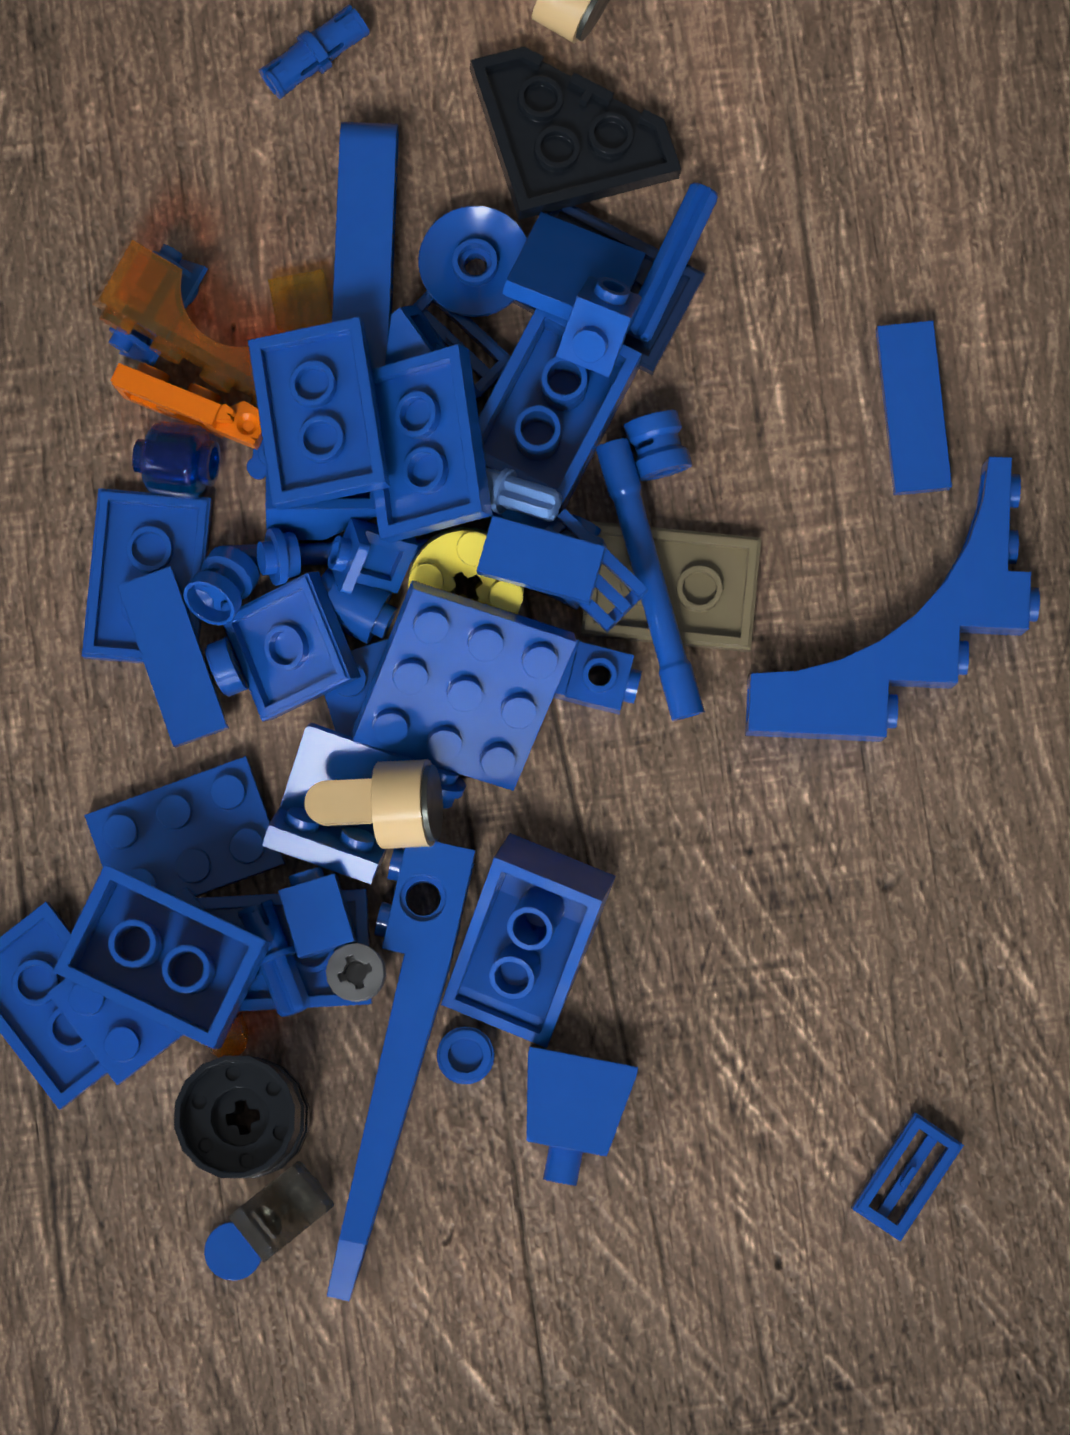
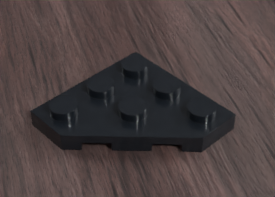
[469,46,682,220]

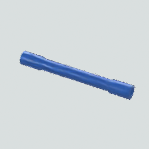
[596,438,705,721]

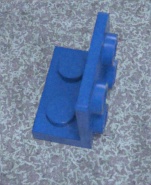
[262,723,414,884]

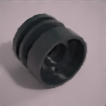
[174,1055,310,1179]

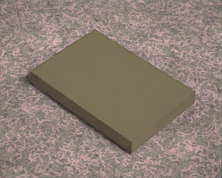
[581,521,761,652]

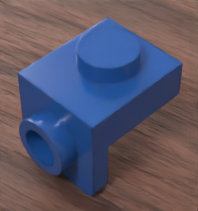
[556,276,642,377]
[328,517,418,594]

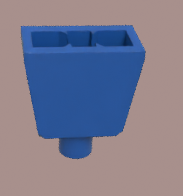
[526,1046,638,1186]

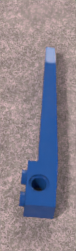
[327,842,477,1301]

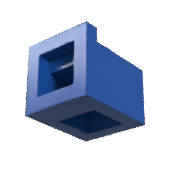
[553,639,642,715]

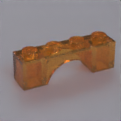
[92,240,287,408]

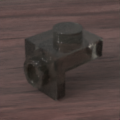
[228,1161,334,1262]

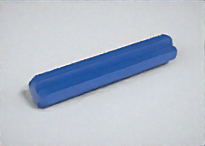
[627,182,718,342]

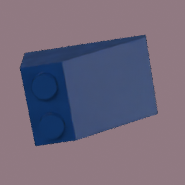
[441,833,616,1048]

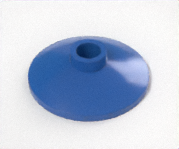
[418,206,527,317]

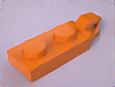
[110,363,263,450]

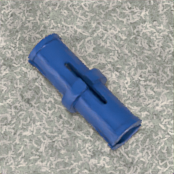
[259,4,370,99]

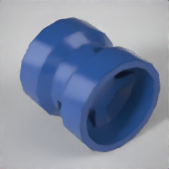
[623,410,693,481]
[183,545,260,626]

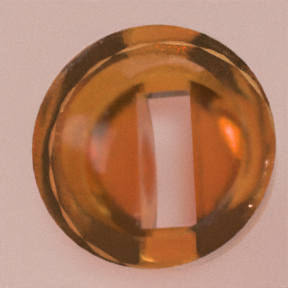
[205,1012,249,1058]

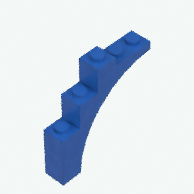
[745,457,1040,742]

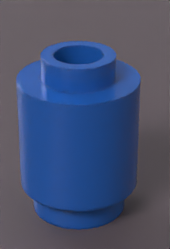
[321,569,397,644]

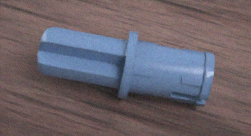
[486,467,562,522]

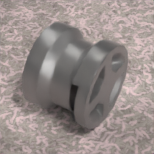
[326,943,386,1002]

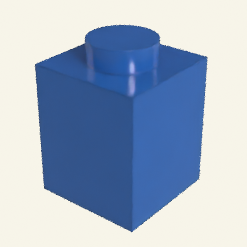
[278,867,357,959]

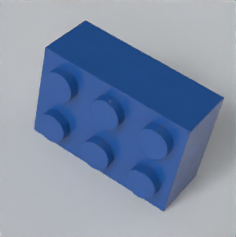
[479,308,642,514]
[52,864,271,1049]

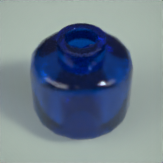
[132,421,220,498]

